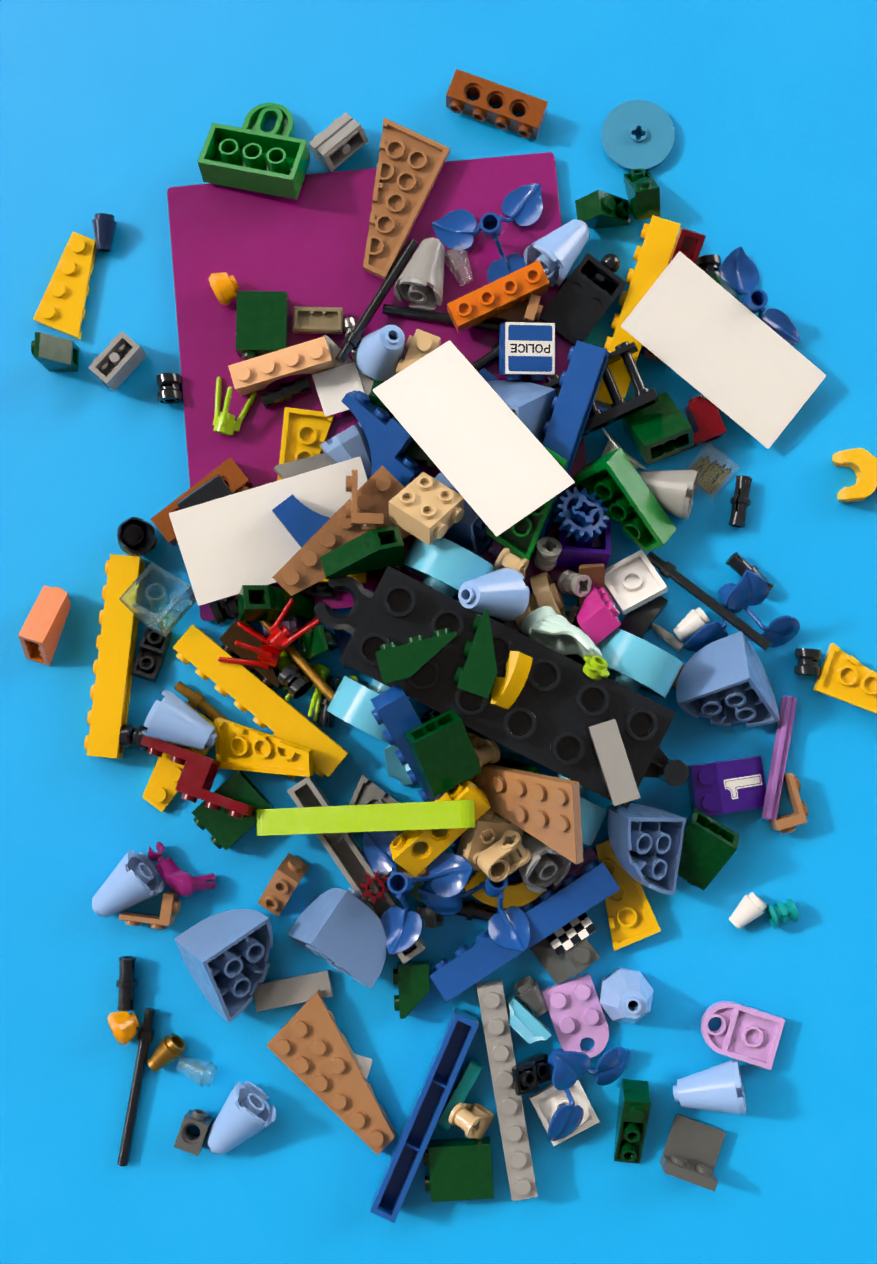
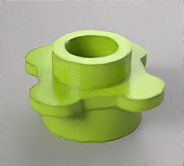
[583,654,610,680]

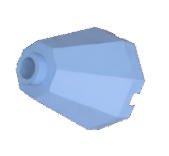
[320,422,372,479]
[599,967,654,1024]

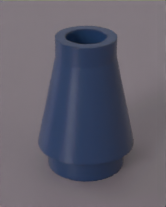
[92,213,117,252]

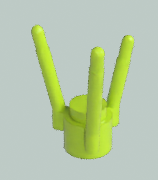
[212,376,257,436]
[284,663,330,722]

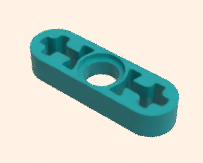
[436,1058,482,1132]

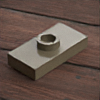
[293,306,344,334]

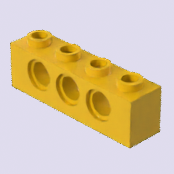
[390,780,491,877]

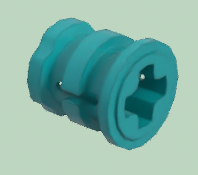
[765,899,799,929]

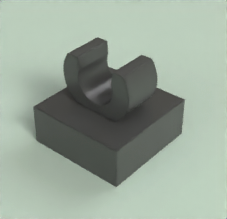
[415,905,444,928]

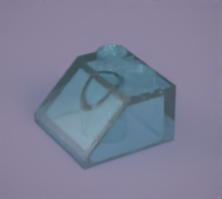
[119,562,196,637]

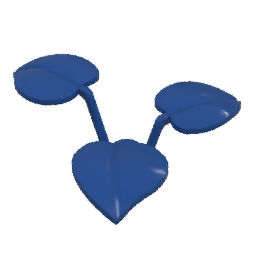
[432,183,543,283]
[719,247,800,345]
[683,570,800,652]
[363,831,473,954]
[418,869,530,952]
[547,1047,630,1142]

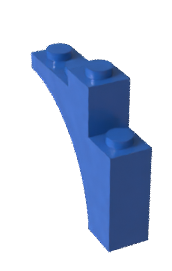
[341,390,422,487]
[272,494,330,548]

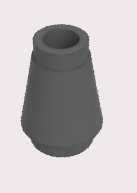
[514,976,548,1017]

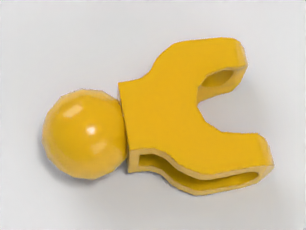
[832,448,877,503]

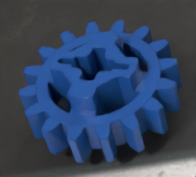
[553,487,609,542]

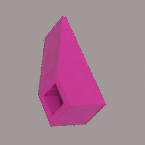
[576,583,621,645]

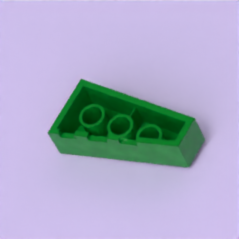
[485,446,569,562]
[572,447,676,553]

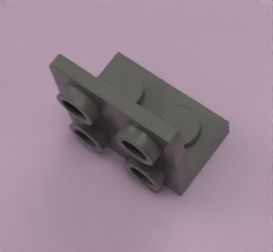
[659,1114,725,1191]

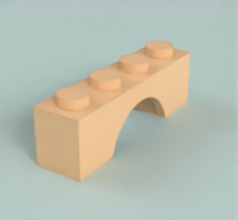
[228,336,335,396]

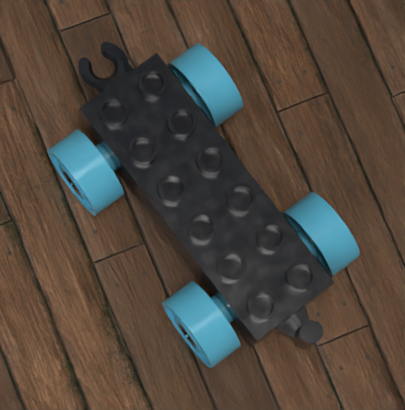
[314,537,689,846]

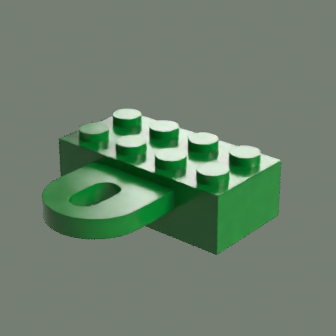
[198,103,310,200]

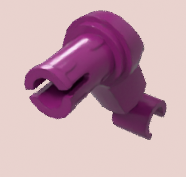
[147,842,216,897]

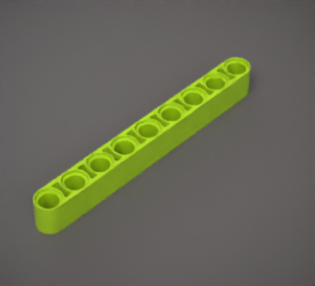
[256,800,475,836]

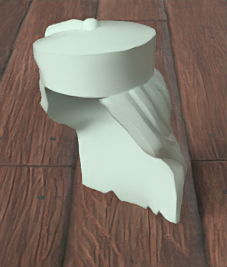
[521,606,602,662]

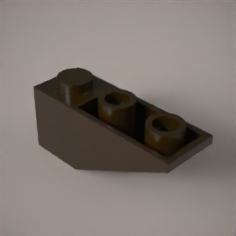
[219,616,282,689]

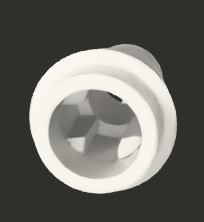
[673,607,711,642]
[729,892,767,930]

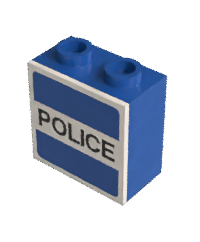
[499,322,555,381]

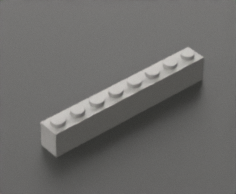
[287,776,426,964]
[476,979,538,1201]

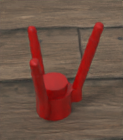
[267,598,321,653]
[218,622,281,669]

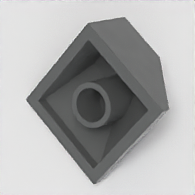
[530,938,600,984]

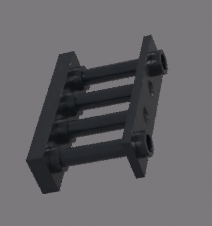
[542,341,660,437]

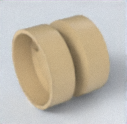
[515,571,567,635]

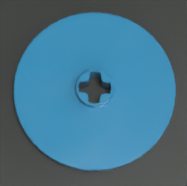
[601,100,675,171]

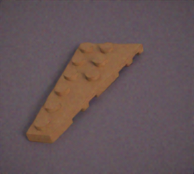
[363,118,450,280]
[272,465,411,596]
[470,764,584,865]
[266,989,396,1155]

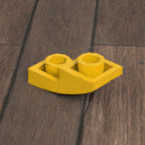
[490,651,533,709]

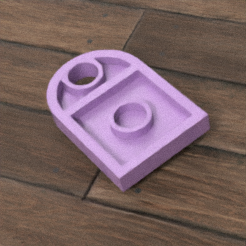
[541,973,609,1058]
[700,1001,785,1070]

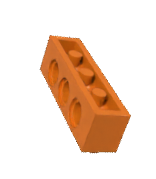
[447,260,550,334]

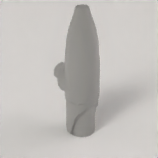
[652,623,684,652]

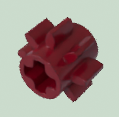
[359,870,390,904]

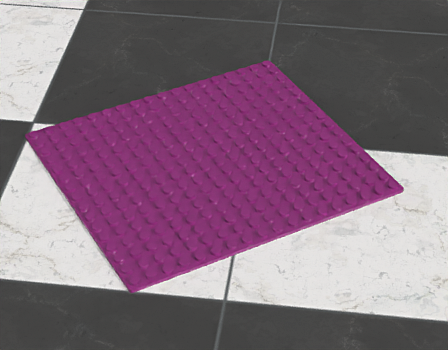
[167,152,587,621]

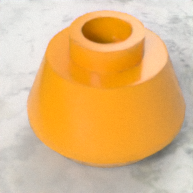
[208,272,240,306]
[107,1011,140,1045]

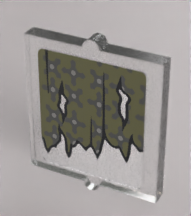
[685,442,740,501]

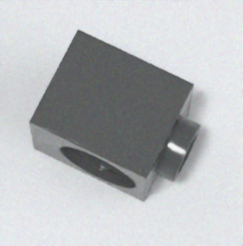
[174,1109,213,1156]

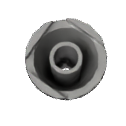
[394,238,445,311]
[637,470,699,520]
[518,831,571,893]

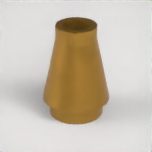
[147,1033,186,1072]

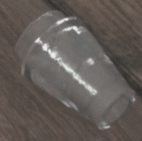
[445,246,474,286]

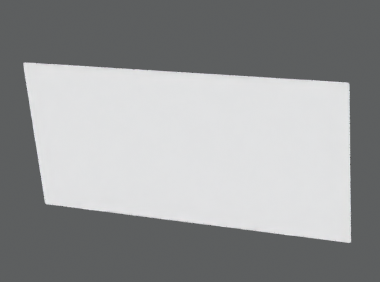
[621,251,826,449]
[373,340,575,536]
[169,457,368,606]

